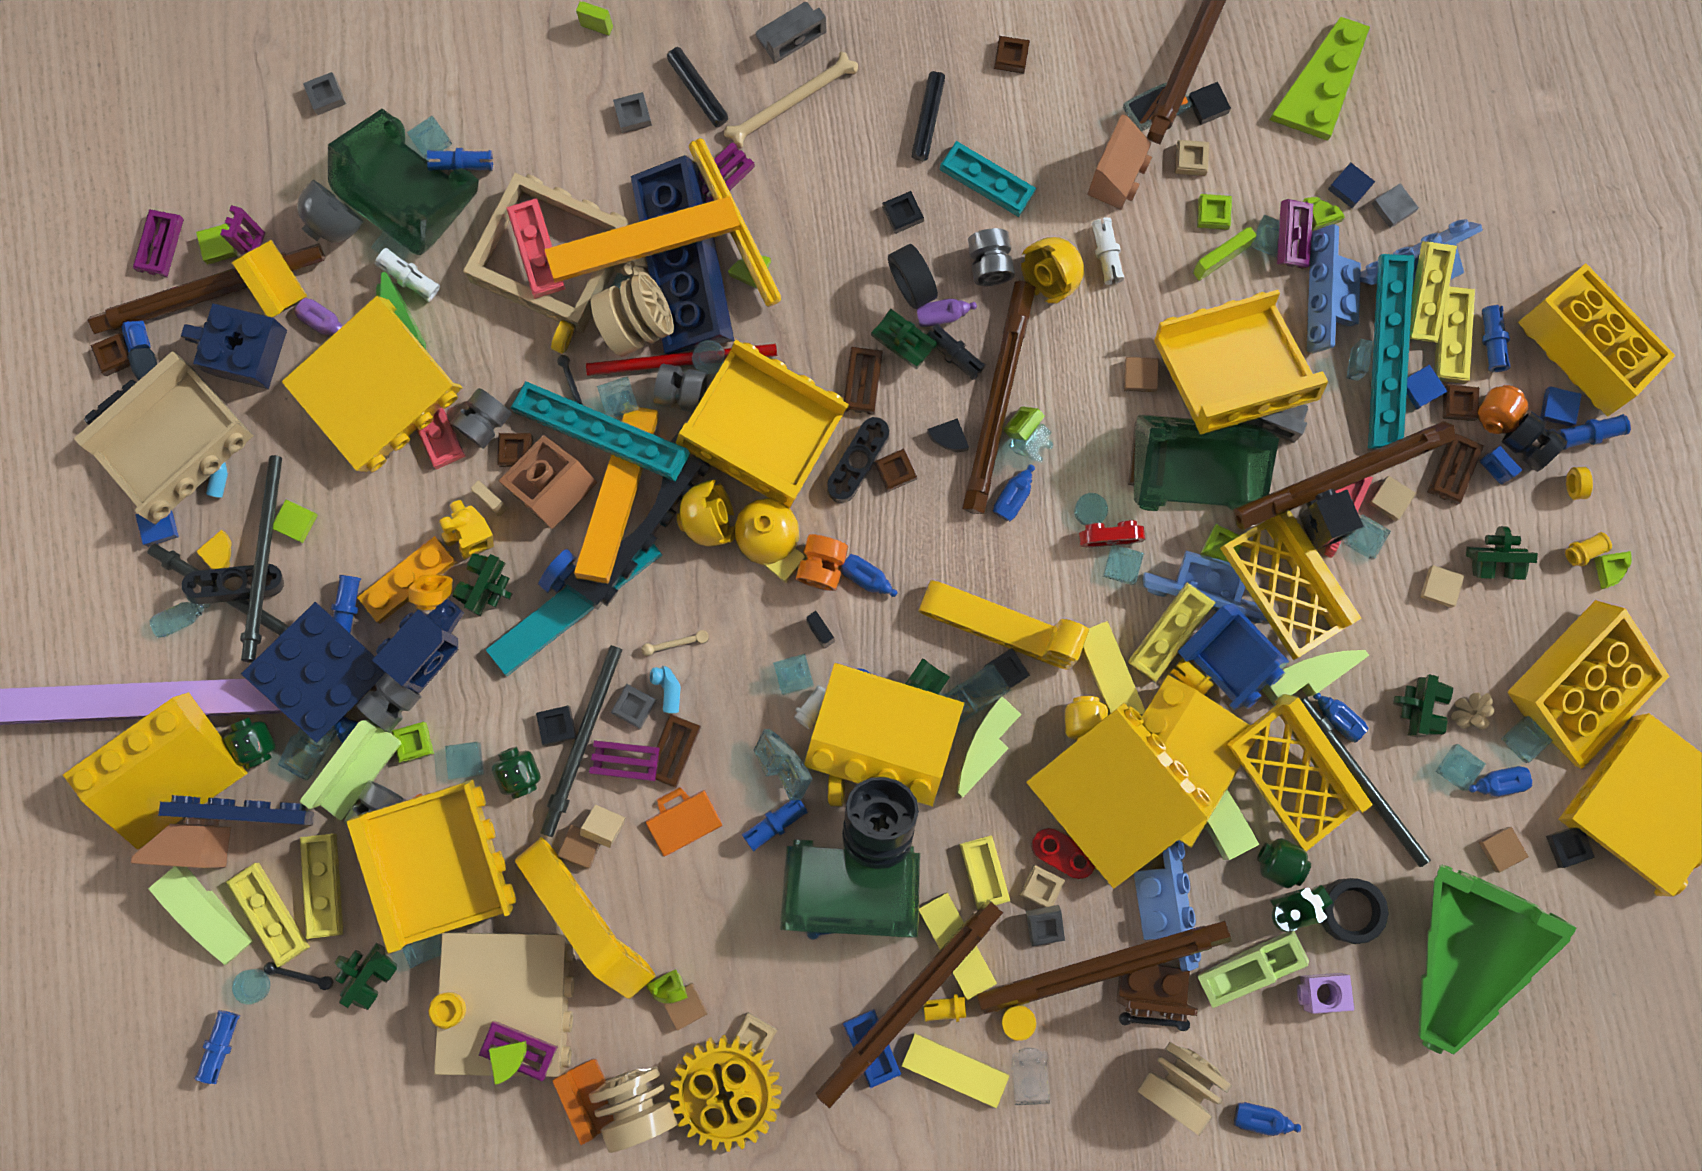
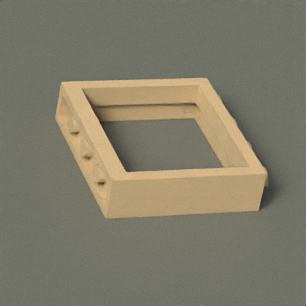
[463,173,629,333]

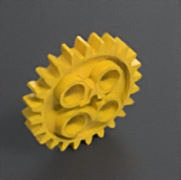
[669,1035,782,1152]

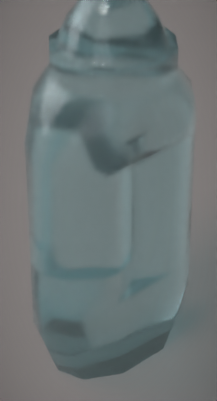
[150,602,211,638]

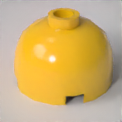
[1021,237,1084,303]
[677,479,735,547]
[734,498,800,565]

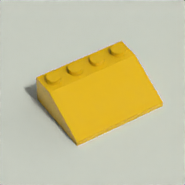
[1518,263,1675,417]
[1507,600,1670,769]
[804,663,964,807]
[1142,675,1260,848]
[62,692,248,850]

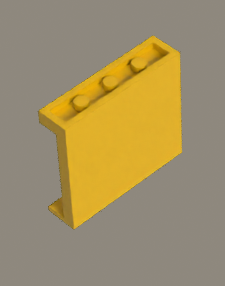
[1154,290,1329,435]
[282,296,463,472]
[676,339,849,509]
[1026,703,1213,889]
[1558,713,1702,897]
[346,780,516,954]

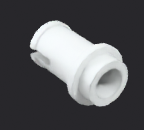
[794,685,826,729]

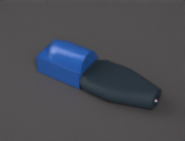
[121,321,157,381]

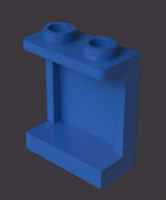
[1178,604,1290,710]

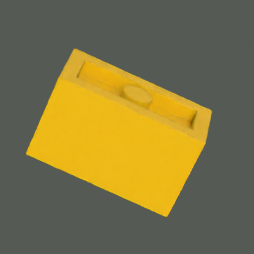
[232,240,307,317]

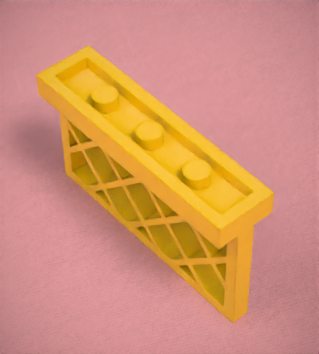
[1220,510,1361,660]
[1227,694,1373,851]

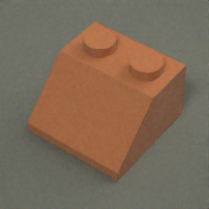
[1087,114,1152,210]
[499,435,597,529]
[131,817,231,868]

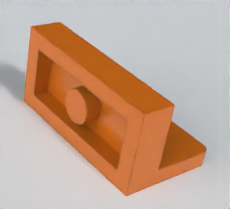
[552,1059,614,1145]

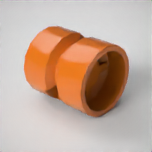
[795,534,849,591]

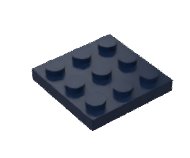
[241,602,386,743]

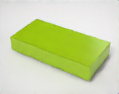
[1193,227,1257,281]

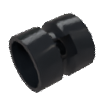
[1501,411,1568,472]

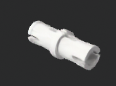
[1091,218,1125,285]
[375,248,440,302]

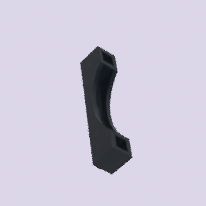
[565,426,712,610]

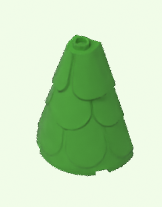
[1418,864,1577,1055]

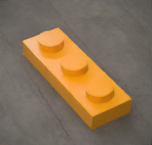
[357,536,457,624]

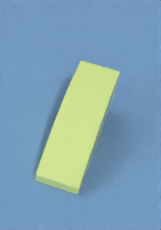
[1262,650,1369,705]
[956,696,1022,798]
[1204,790,1260,860]
[148,866,253,965]
[1197,931,1309,1008]

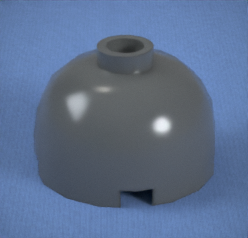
[297,180,364,242]

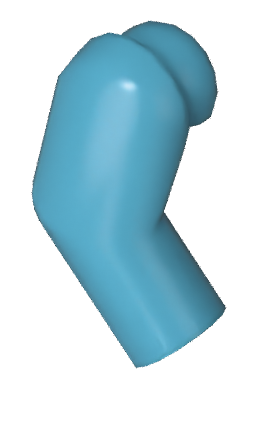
[206,462,228,497]
[650,666,681,713]

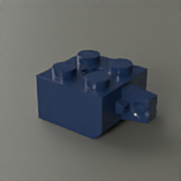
[181,303,287,389]
[372,599,464,693]

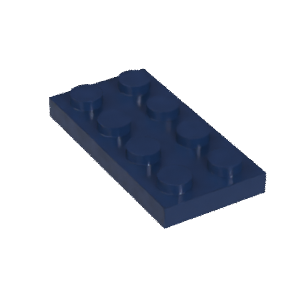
[158,795,314,825]

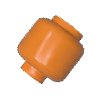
[1478,385,1528,434]

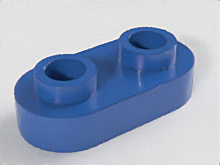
[538,549,577,593]

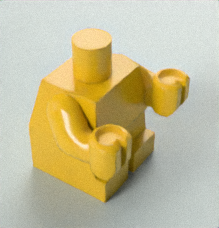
[439,500,494,559]

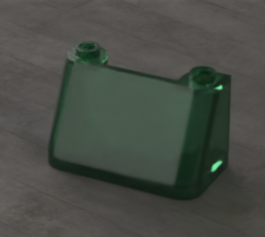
[328,108,479,255]
[1134,415,1279,511]
[780,839,921,937]

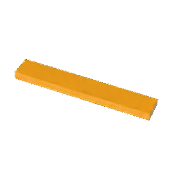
[544,196,740,283]
[574,405,659,584]

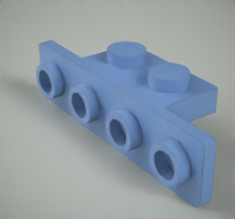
[1360,219,1483,291]
[1307,224,1361,354]
[1142,551,1267,623]
[1134,841,1201,972]

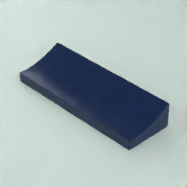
[631,155,735,355]

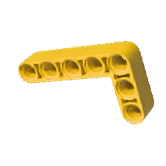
[918,580,1089,670]
[515,837,656,999]

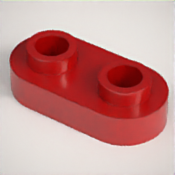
[1079,520,1146,548]
[1031,828,1095,879]

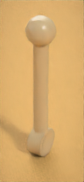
[641,630,709,656]

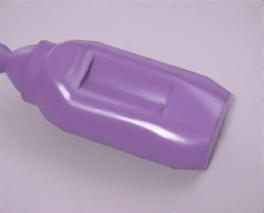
[294,298,342,336]
[916,299,977,327]

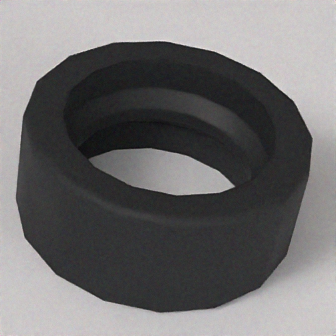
[888,244,938,309]
[1321,878,1389,944]

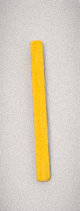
[689,138,781,307]

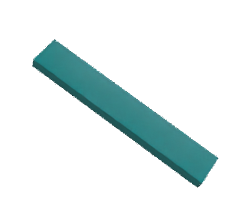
[1368,254,1414,449]
[510,381,690,481]
[486,544,662,676]

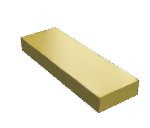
[1410,241,1457,343]
[1434,286,1475,384]
[1128,582,1215,682]
[1082,621,1145,715]
[300,834,343,939]
[226,863,310,967]
[918,893,997,1000]
[901,1033,1010,1108]

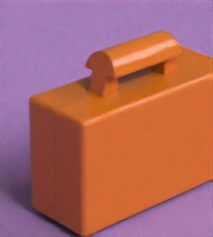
[646,787,722,857]

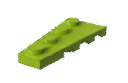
[1269,17,1370,141]

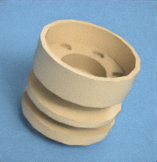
[591,272,674,357]
[1137,1042,1232,1136]
[589,1066,677,1153]

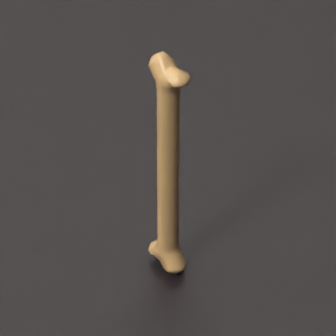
[724,51,858,149]

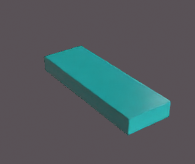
[939,141,1036,217]

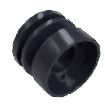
[842,777,919,869]

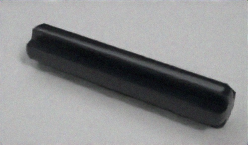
[667,47,728,127]
[912,71,945,161]

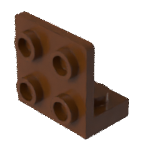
[1117,965,1198,1021]

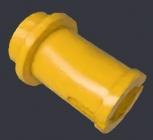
[1565,532,1612,567]
[1170,658,1214,695]
[924,994,966,1022]

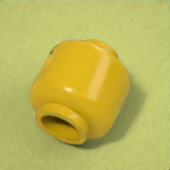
[1065,696,1108,740]

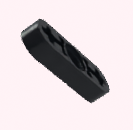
[827,417,889,503]
[181,564,284,604]

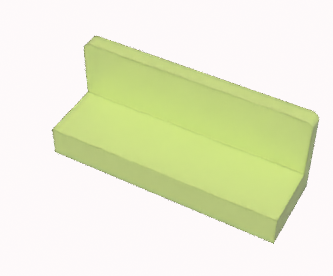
[300,719,401,820]

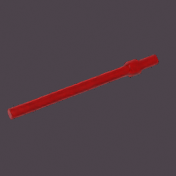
[586,343,778,376]

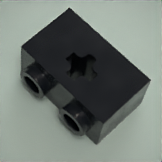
[1299,489,1364,550]

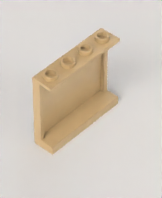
[74,351,254,525]
[434,932,576,1077]

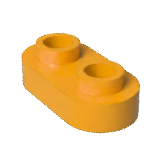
[409,574,453,610]

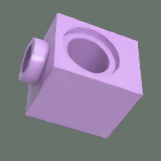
[1297,973,1354,1014]

